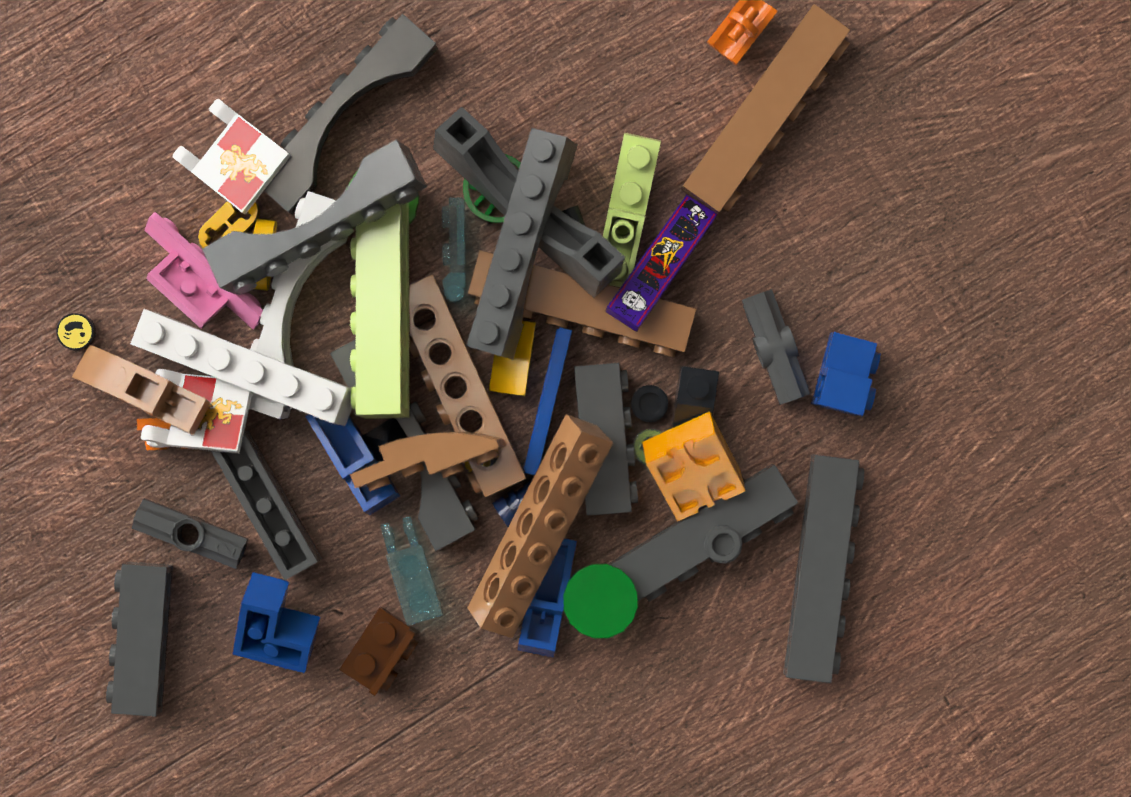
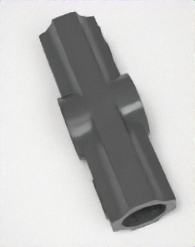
[741,289,810,405]
[132,498,249,569]

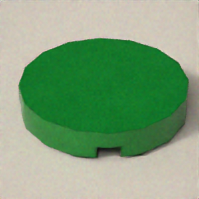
[563,563,638,639]

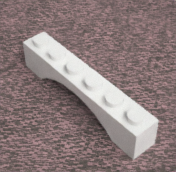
[249,191,348,419]
[131,309,352,426]

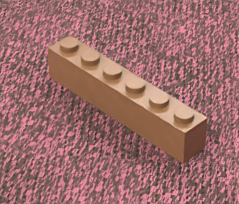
[681,4,850,214]
[468,250,696,358]

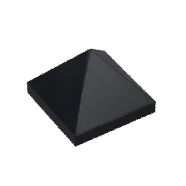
[363,418,408,462]

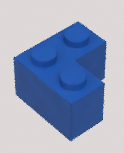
[811,332,881,416]
[232,572,320,673]

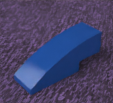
[305,414,401,515]
[517,539,577,657]

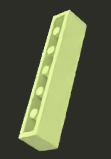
[350,203,409,419]

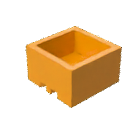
[642,411,746,521]

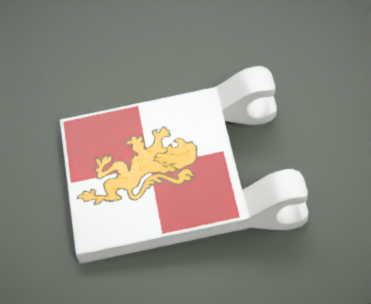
[173,99,291,214]
[141,369,252,453]

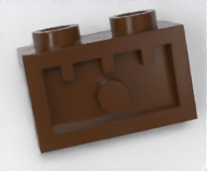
[339,606,419,696]

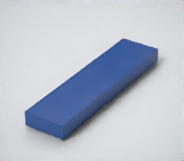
[523,327,572,475]

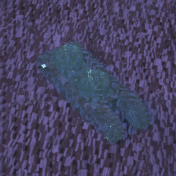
[442,197,466,303]
[381,516,443,626]

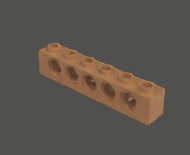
[409,274,527,498]
[467,414,613,638]

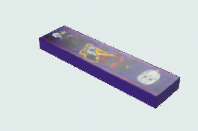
[605,194,718,332]

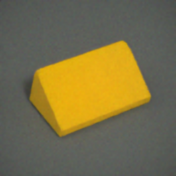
[489,321,536,396]

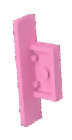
[144,212,263,330]

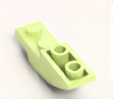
[603,133,661,287]

